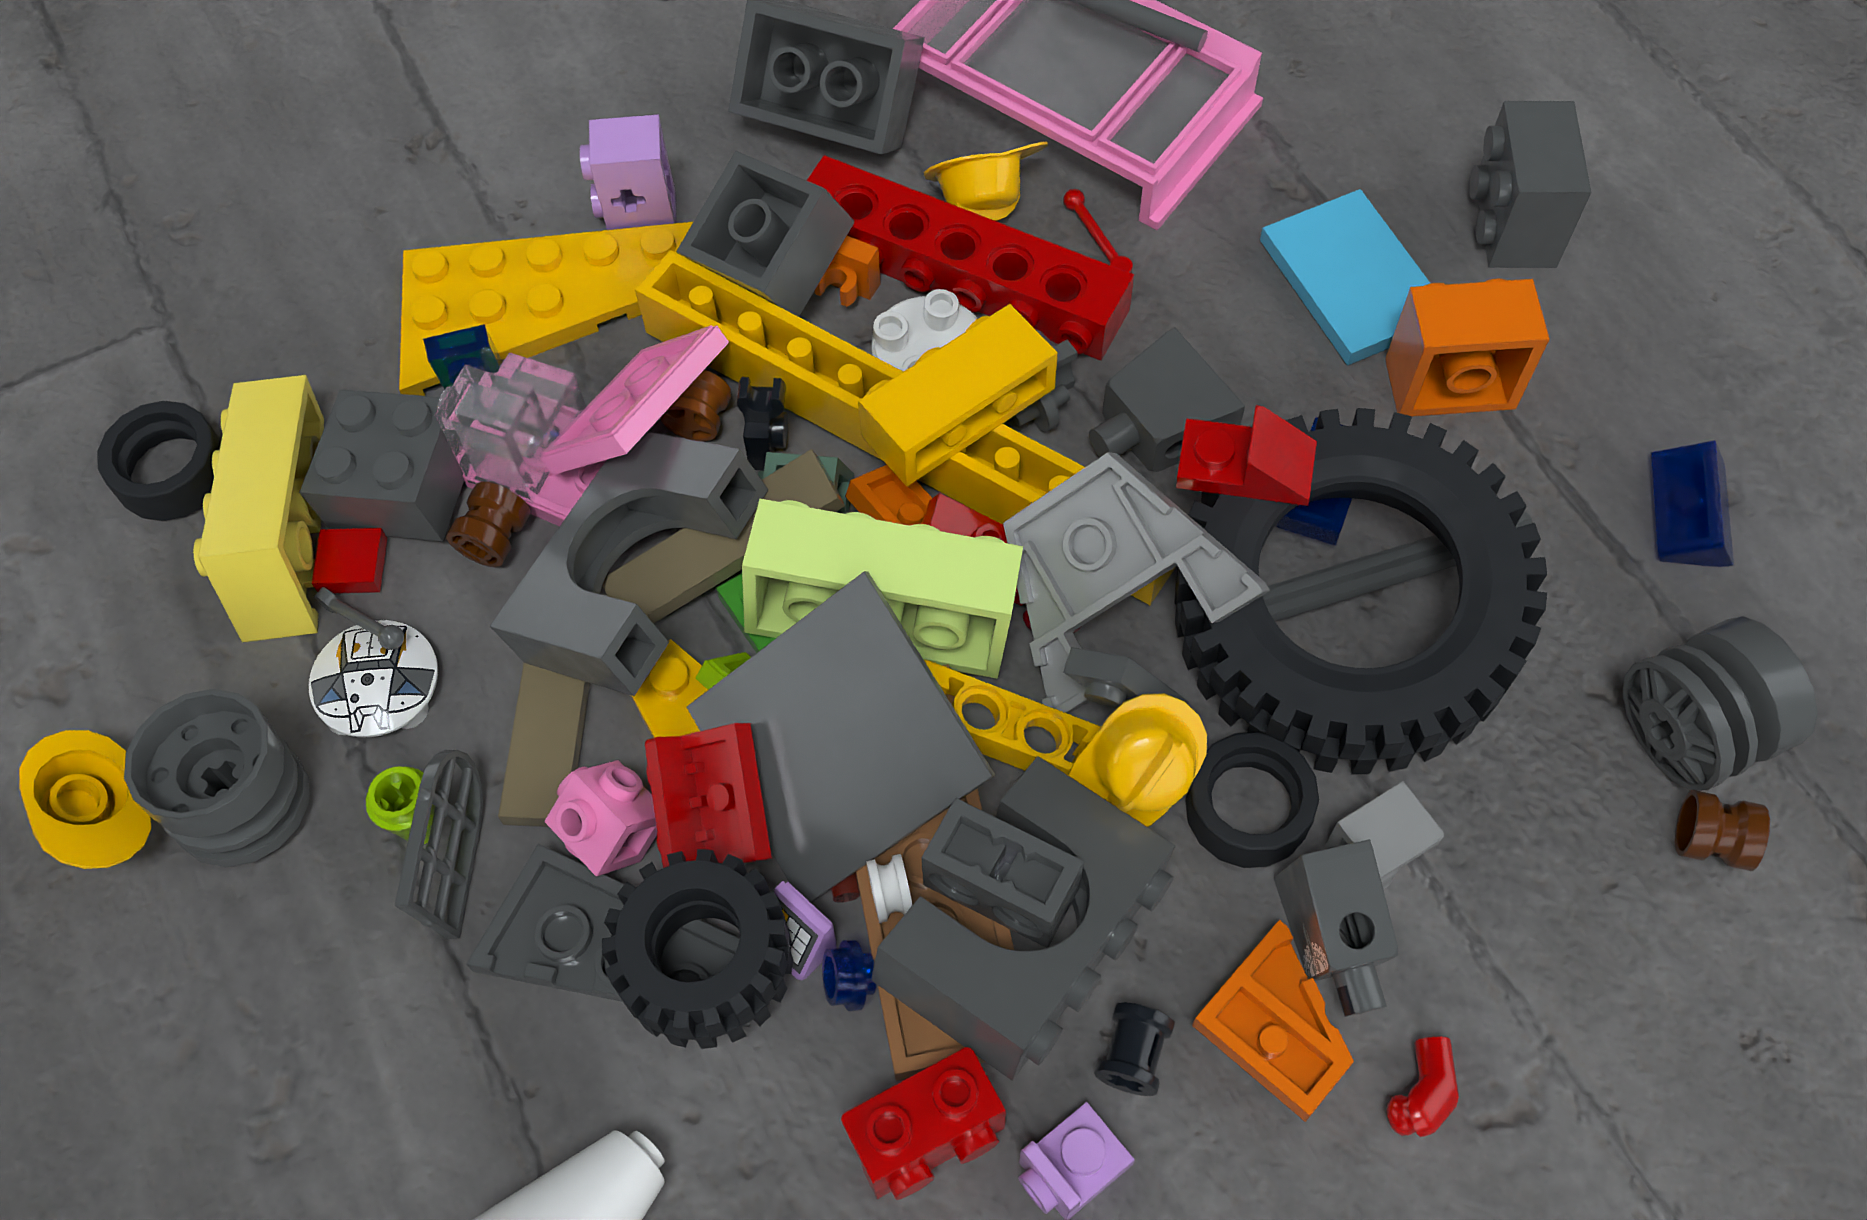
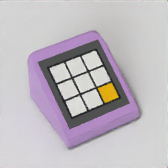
[774,881,837,981]

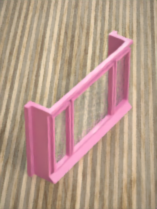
[893,0,1263,230]

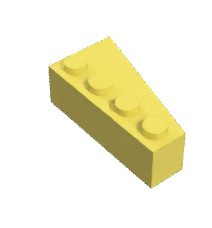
[193,375,324,642]

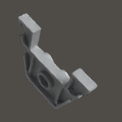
[1003,452,1270,714]

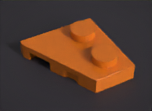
[1192,920,1354,1122]

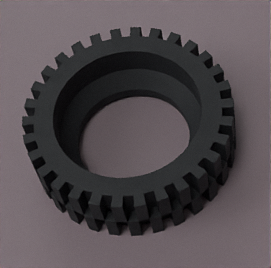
[1174,408,1547,775]

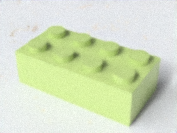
[742,499,1023,679]

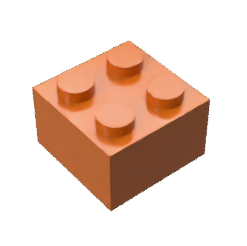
[1385,278,1550,416]

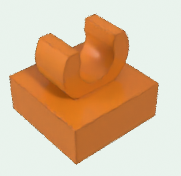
[814,236,881,307]

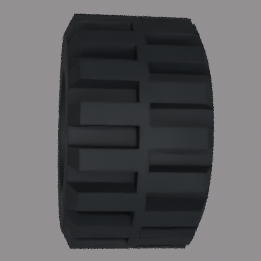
[602,849,793,1049]

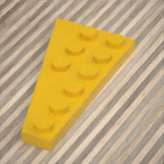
[399,221,694,396]

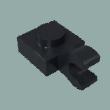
[737,377,788,471]

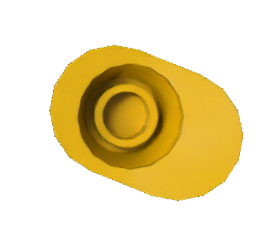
[924,141,1048,221]
[1068,693,1207,827]
[19,730,151,869]

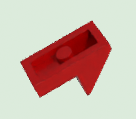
[1176,405,1317,506]

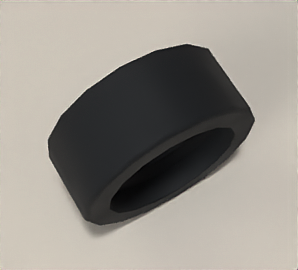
[97,401,221,521]
[1185,732,1320,868]

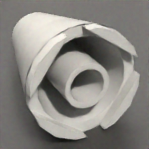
[472,1130,665,1220]

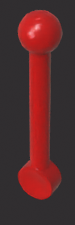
[1063,189,1133,273]

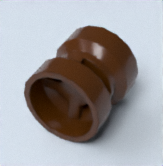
[446,481,531,568]
[1675,790,1770,871]

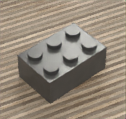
[728,0,925,154]

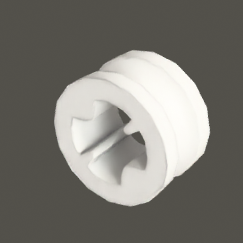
[866,854,912,923]

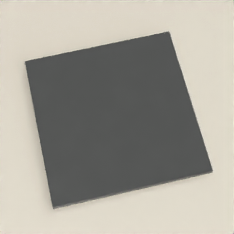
[687,571,996,903]

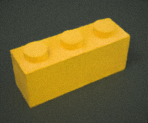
[858,304,1058,487]

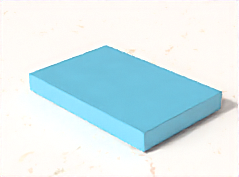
[1260,189,1430,366]

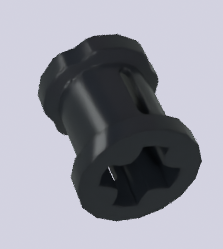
[1094,1002,1175,1096]

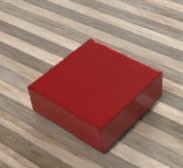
[311,528,388,593]

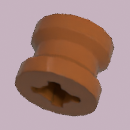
[660,370,732,441]

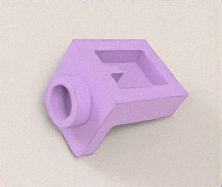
[1018,1102,1135,1220]

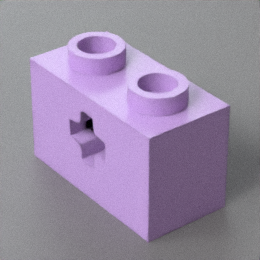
[580,114,676,230]

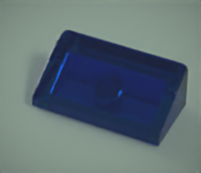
[1651,440,1734,567]

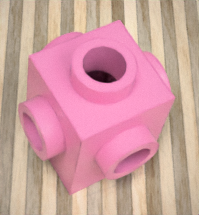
[544,760,657,877]

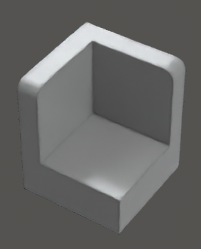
[1325,781,1444,890]

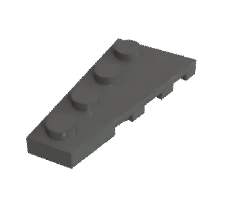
[466,844,752,1027]

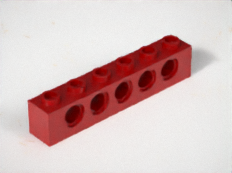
[806,155,1134,361]

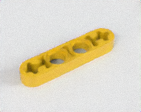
[923,659,1101,775]

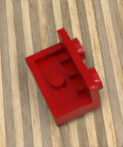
[645,723,772,868]
[841,1047,1006,1200]

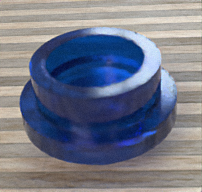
[822,939,876,1011]

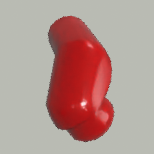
[1387,1037,1459,1137]

